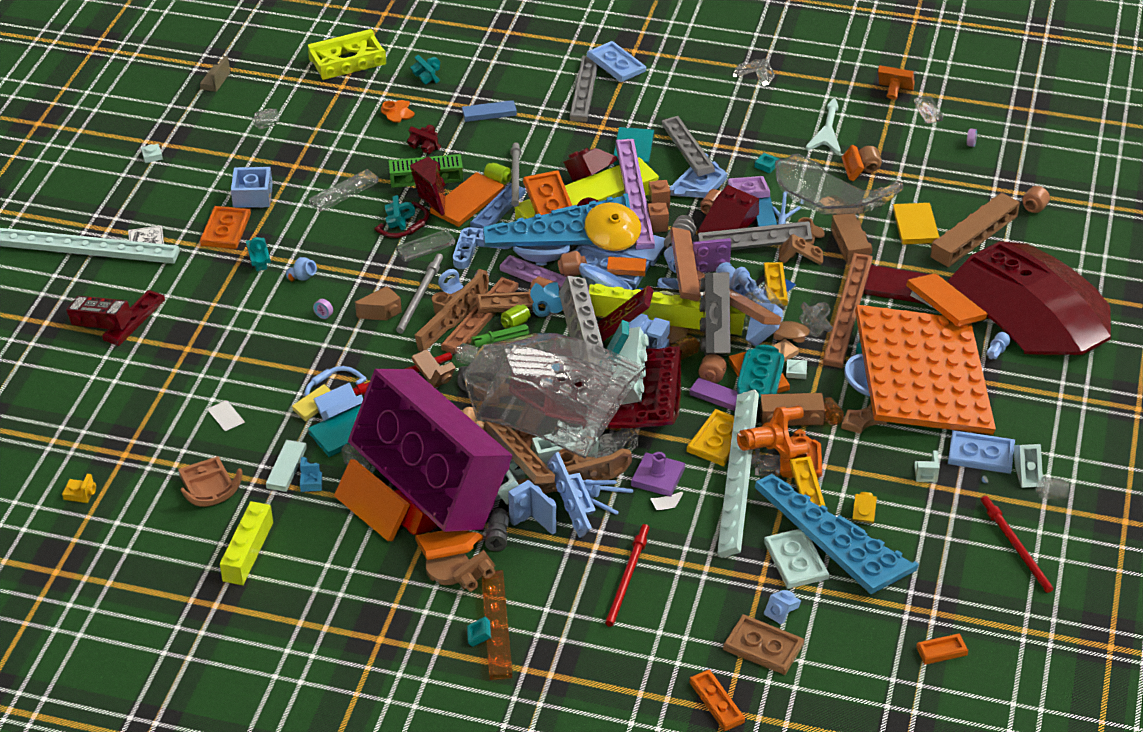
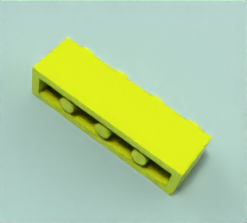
[220,501,273,585]

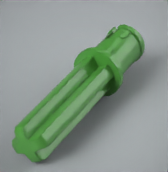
[471,324,529,349]

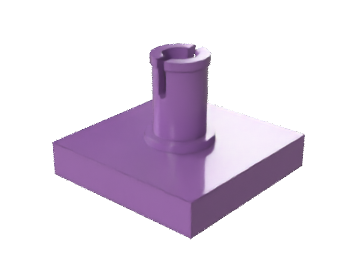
[631,452,685,497]

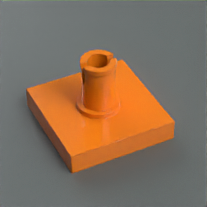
[878,65,915,99]

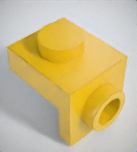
[852,492,877,523]

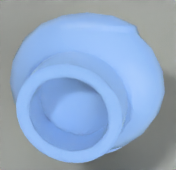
[286,257,317,282]

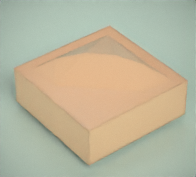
[773,339,799,362]

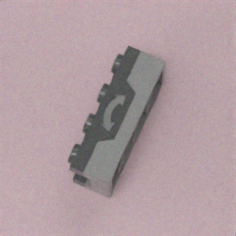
[699,272,731,356]

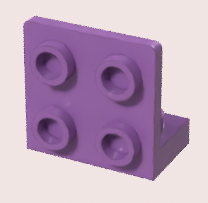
[693,238,731,273]

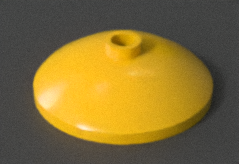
[585,202,641,251]

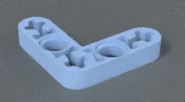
[453,227,513,269]

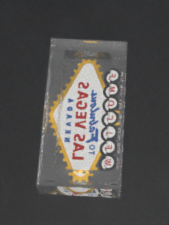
[914,96,943,124]

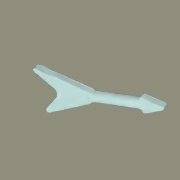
[806,98,841,155]

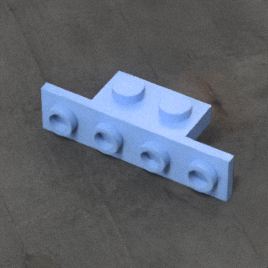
[547,452,596,538]

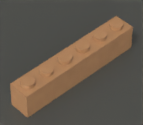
[931,193,1020,267]

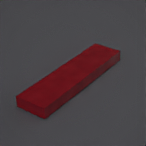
[102,290,165,346]

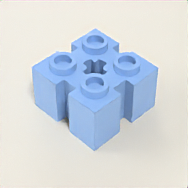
[629,314,670,349]

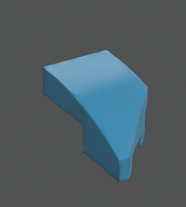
[300,457,322,492]

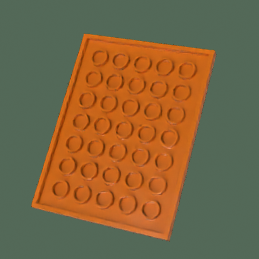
[855,305,996,435]

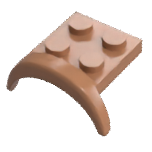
[178,456,242,507]

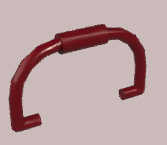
[374,201,429,238]

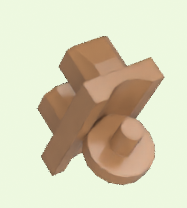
[452,550,496,592]

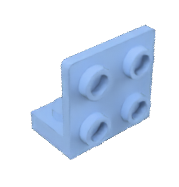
[508,480,557,535]

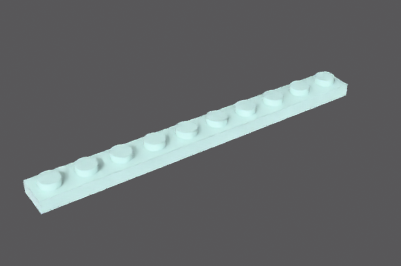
[0,228,180,264]
[717,389,759,558]

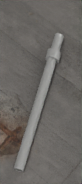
[396,254,443,334]

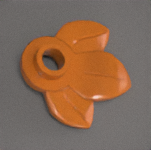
[381,100,415,123]

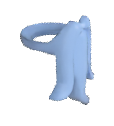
[438,269,464,294]

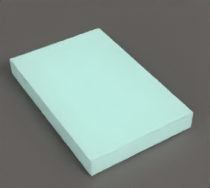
[764,529,829,589]

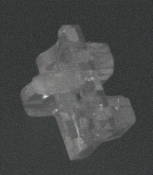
[799,302,833,337]

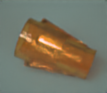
[823,397,844,425]

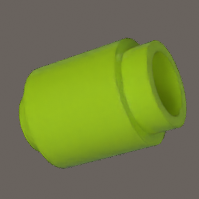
[484,163,512,185]
[501,304,531,328]

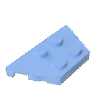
[670,153,727,198]

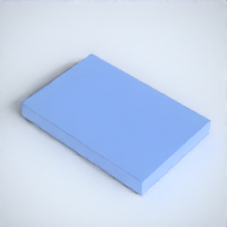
[587,41,646,82]
[948,430,1015,474]

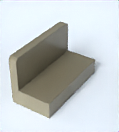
[200,56,230,92]

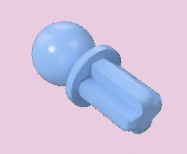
[986,332,1010,360]

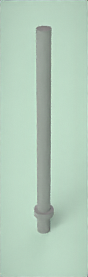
[510,143,521,207]

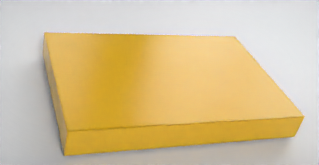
[893,203,940,244]
[687,409,734,466]

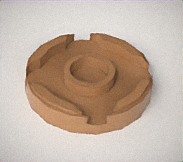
[426,553,466,585]

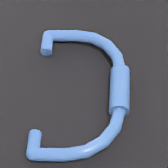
[305,366,367,396]

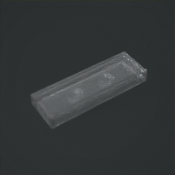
[396,229,455,262]

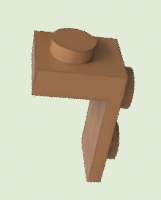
[411,350,456,388]

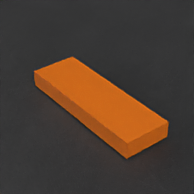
[689,669,745,732]

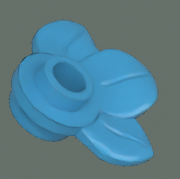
[530,282,563,317]

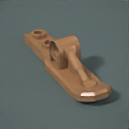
[415,269,489,351]
[517,448,632,494]

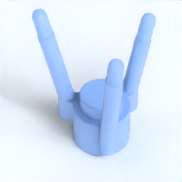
[583,479,633,515]

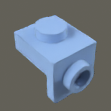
[764,590,801,624]

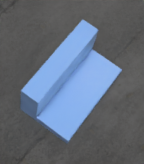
[313,382,363,421]

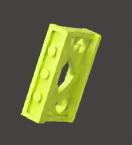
[308,29,386,80]

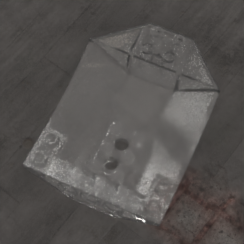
[462,333,646,459]

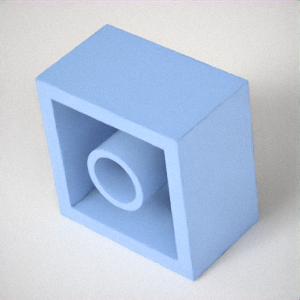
[231,167,273,208]

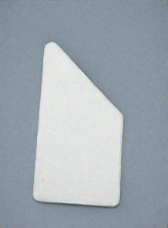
[651,492,683,510]

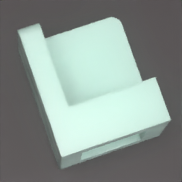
[914,450,940,482]

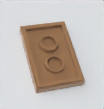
[723,614,805,675]

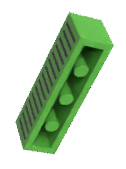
[389,154,463,188]

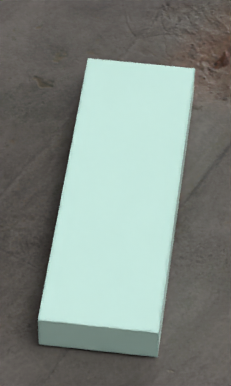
[266,440,307,492]

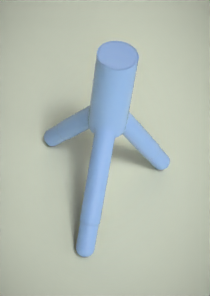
[773,192,801,225]

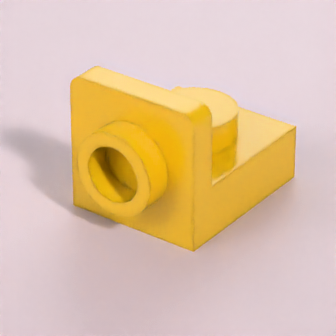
[62,474,96,503]

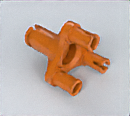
[737,405,810,460]

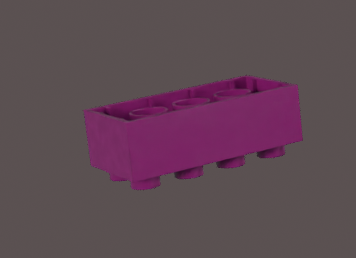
[347,369,513,532]

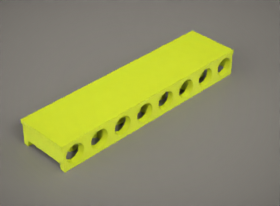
[515,157,659,220]

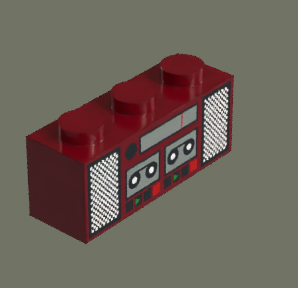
[66,296,133,330]

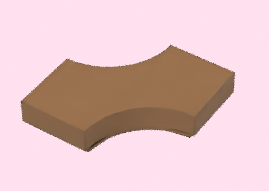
[841,404,888,434]

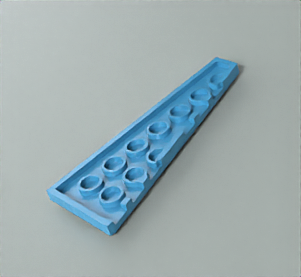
[483,193,630,247]
[755,474,919,594]

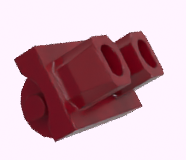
[407,124,442,155]

